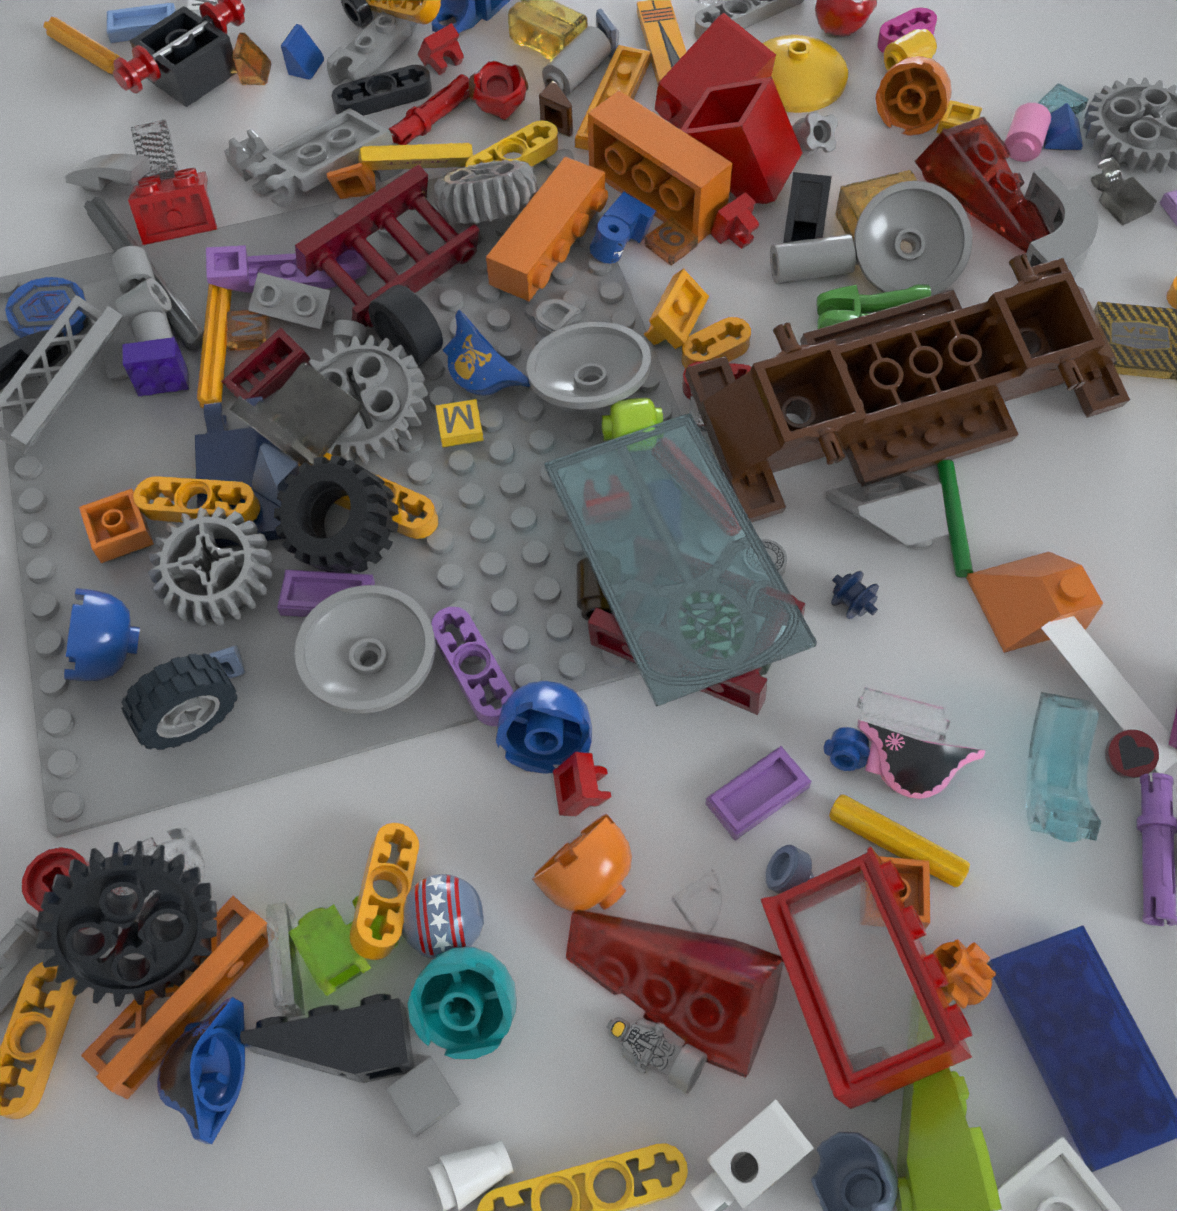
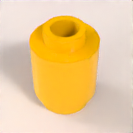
[884,29,937,71]

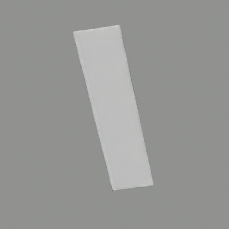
[1041,616,1177,773]

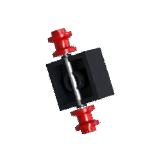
[113,0,245,107]

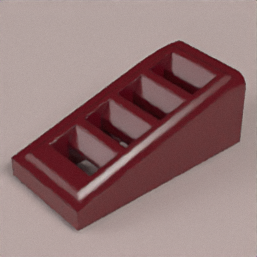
[221,327,312,407]

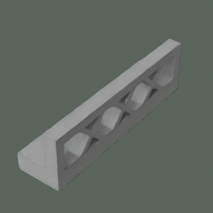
[0,295,123,454]

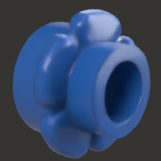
[823,727,870,771]

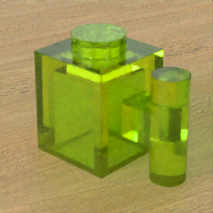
[289,895,399,996]

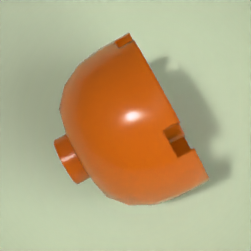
[875,56,952,136]
[532,814,632,911]

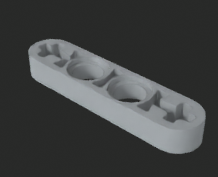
[694,0,804,39]

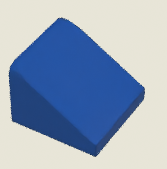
[281,24,324,79]

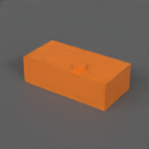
[588,90,732,244]

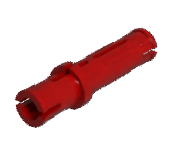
[388,74,470,145]

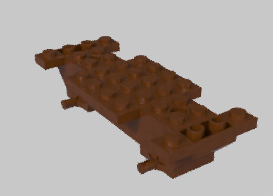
[685,254,1130,524]

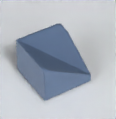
[252,443,300,507]

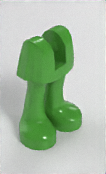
[816,284,931,329]

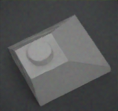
[825,472,949,548]

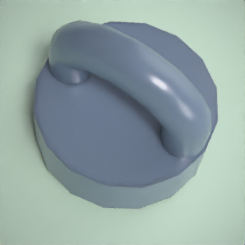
[766,844,814,894]

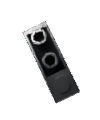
[240,994,414,1083]

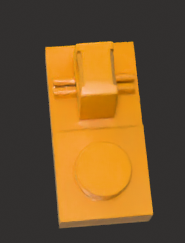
[644,268,709,349]

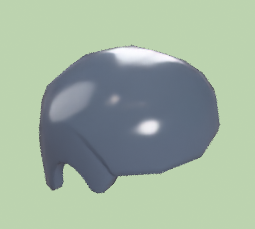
[811,1131,899,1211]

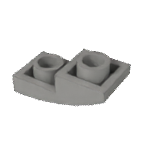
[65,154,150,191]

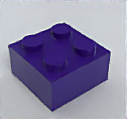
[122,337,189,396]

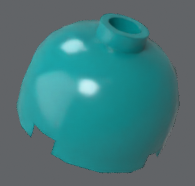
[407,947,517,1059]

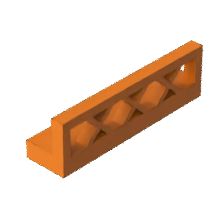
[81,896,278,1100]

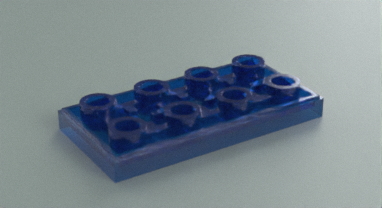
[987,925,1177,1172]

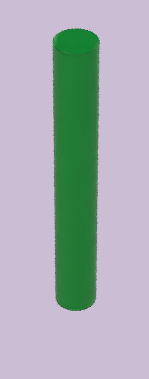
[937,460,973,578]

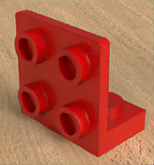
[128,168,217,245]

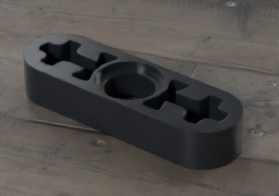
[331,65,432,116]

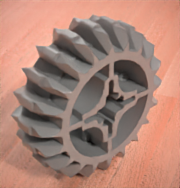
[433,159,538,224]
[148,507,273,626]

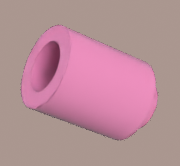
[1004,103,1051,162]

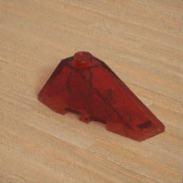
[914,116,1050,253]
[566,910,784,1078]

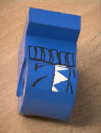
[589,192,656,264]

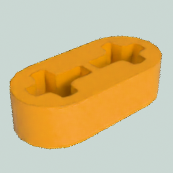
[681,317,751,369]

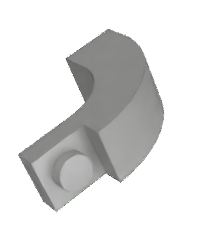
[1023,166,1098,277]

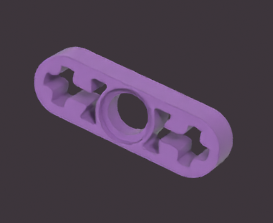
[431,607,514,726]

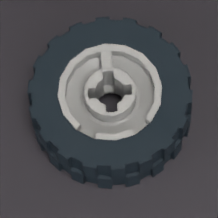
[121,653,238,750]

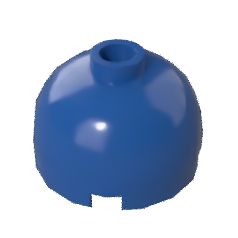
[64,588,140,681]
[496,681,592,774]

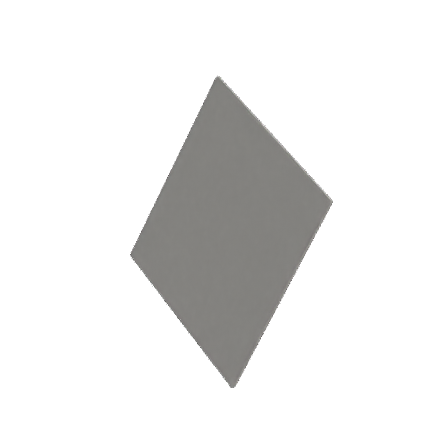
[0,149,765,837]

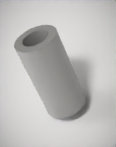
[542,26,611,96]
[770,234,858,284]

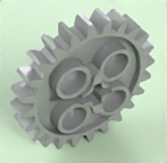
[1083,78,1177,174]
[292,335,428,464]

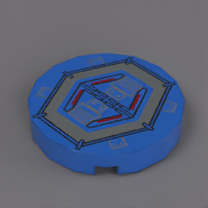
[5,277,89,338]

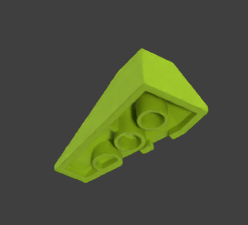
[895,994,1002,1211]

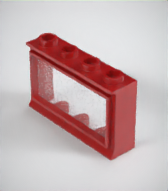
[760,847,973,1109]

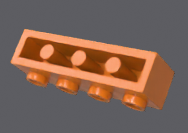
[486,157,608,302]

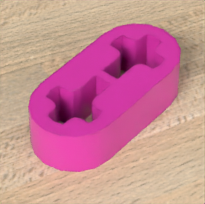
[877,7,937,53]

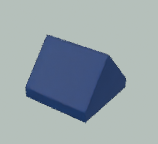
[1044,103,1083,150]

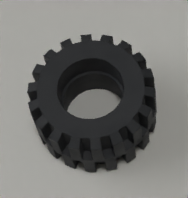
[274,456,399,573]

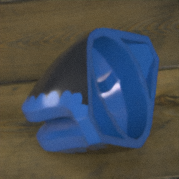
[157,997,245,1144]

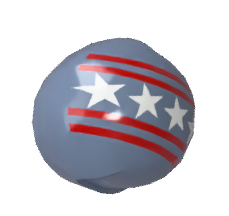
[402,874,484,959]

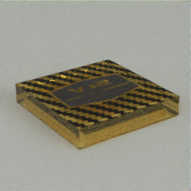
[1094,301,1177,380]

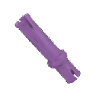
[1136,773,1177,926]

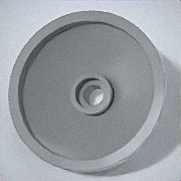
[854,181,972,296]
[526,322,652,410]
[294,585,436,714]

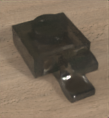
[1091,157,1157,226]

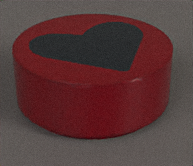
[1105,729,1159,778]

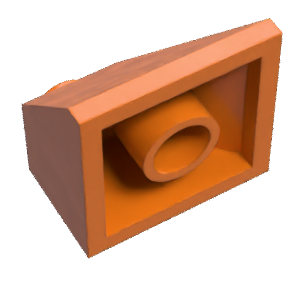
[966,551,1103,653]

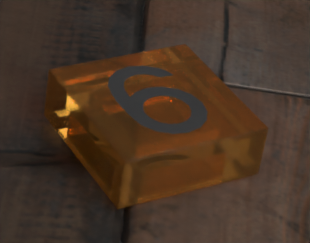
[645,217,698,266]

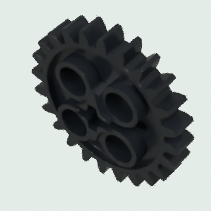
[36,841,217,1007]

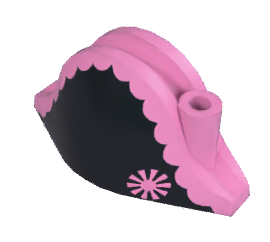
[857,719,986,799]

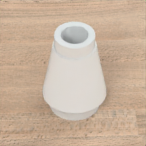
[427,1141,513,1211]

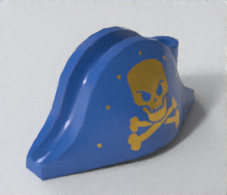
[442,309,530,396]

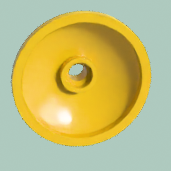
[763,34,848,113]

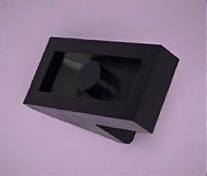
[783,172,832,243]

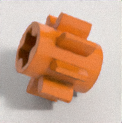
[933,939,996,1009]

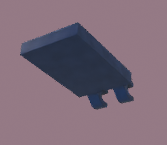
[195,397,283,548]

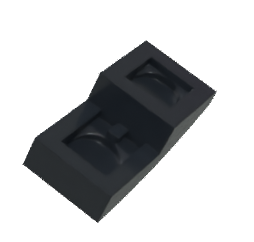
[0,329,69,391]

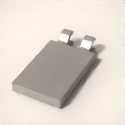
[246,108,394,207]

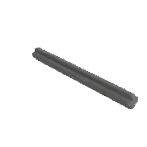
[84,197,204,350]

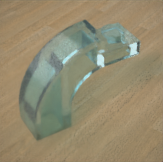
[1026,692,1101,842]

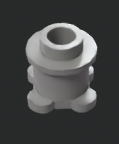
[792,111,838,155]

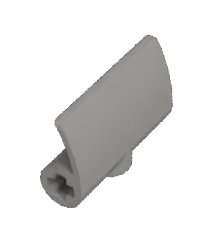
[82,246,173,381]

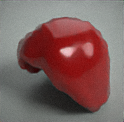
[815,0,877,37]

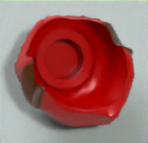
[469,60,529,120]

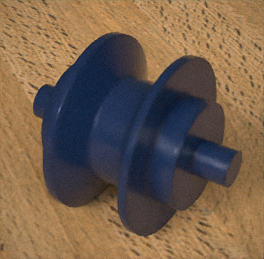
[831,571,879,619]

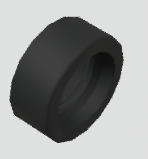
[368,284,443,366]

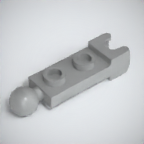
[327,11,417,85]

